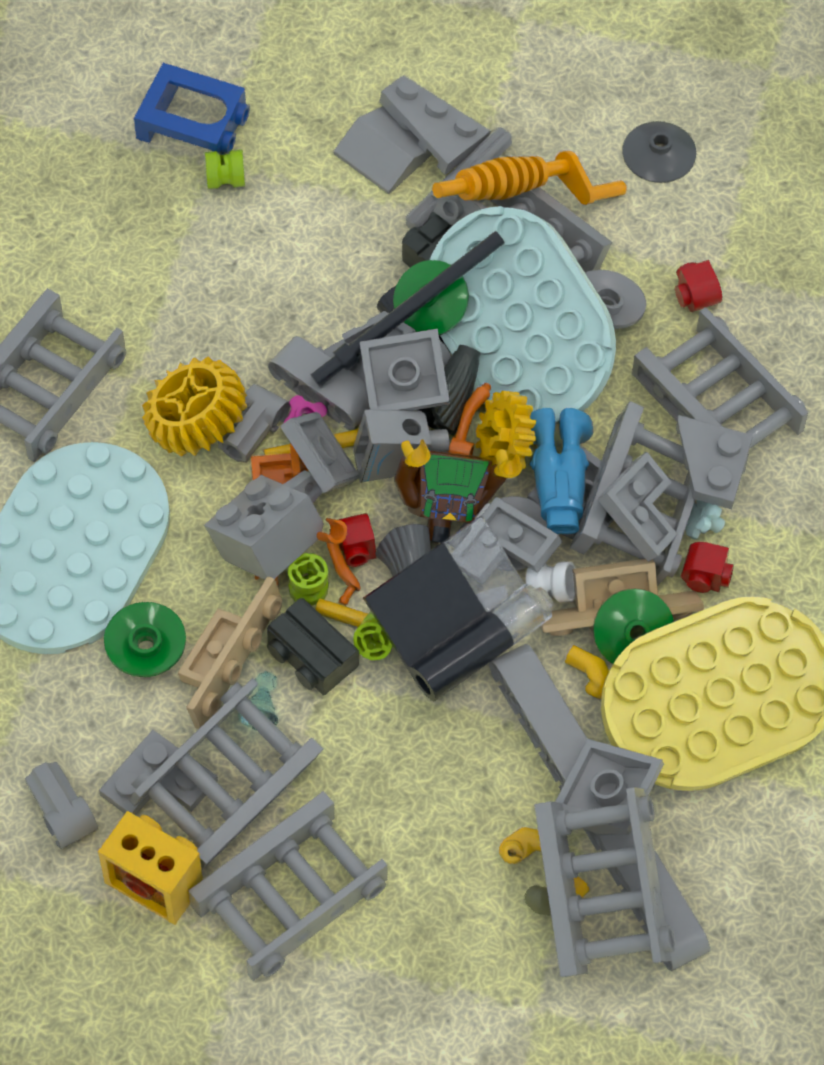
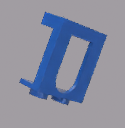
[134,62,250,155]

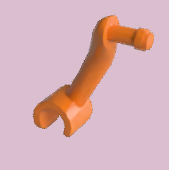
[448,383,491,455]
[317,518,361,606]

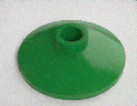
[393,260,469,336]
[593,588,674,664]
[104,602,186,677]

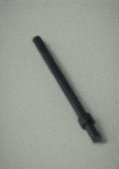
[310,231,505,387]

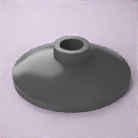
[622,121,697,183]

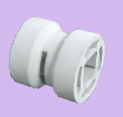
[526,562,575,603]

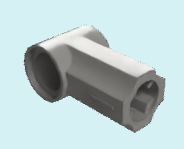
[218,384,290,462]
[25,761,98,849]

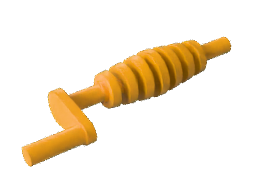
[432,150,627,205]

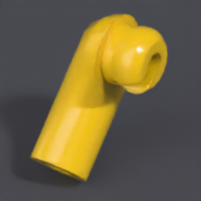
[565,645,609,699]
[499,827,541,864]

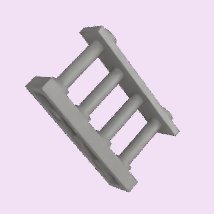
[434,157,612,272]
[0,288,126,462]
[632,307,808,474]
[570,401,695,586]
[129,678,323,870]
[534,787,675,977]
[188,791,388,981]

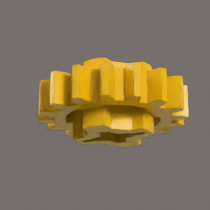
[475,391,536,469]

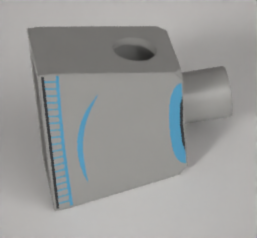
[353,410,449,483]

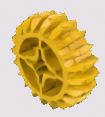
[142,356,247,457]

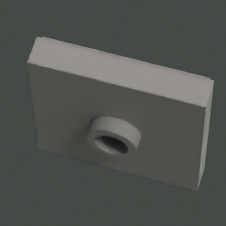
[280,412,360,493]

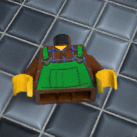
[394,439,522,543]

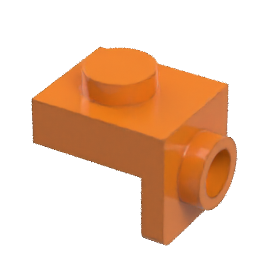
[251,443,308,484]

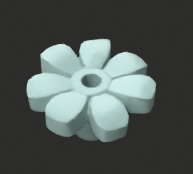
[685,500,725,539]

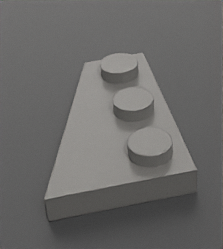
[379,75,491,175]

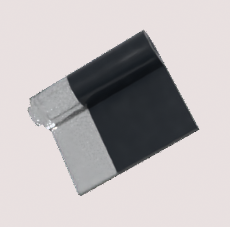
[363,516,554,702]

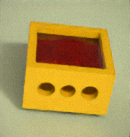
[98,811,203,925]

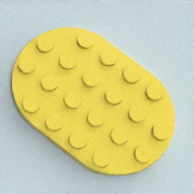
[601,597,824,791]

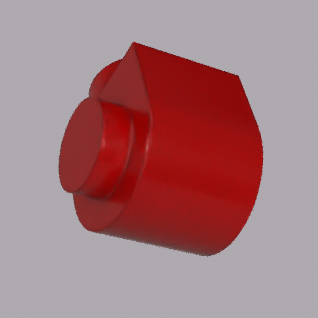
[675,260,722,312]
[329,513,377,567]
[681,542,734,593]

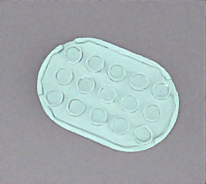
[430,206,616,425]
[0,442,170,654]

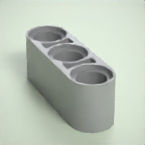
[268,336,370,430]

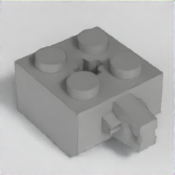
[204,470,324,580]

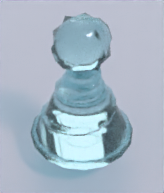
[238,671,279,731]

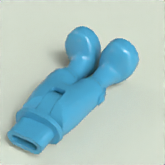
[530,408,594,534]

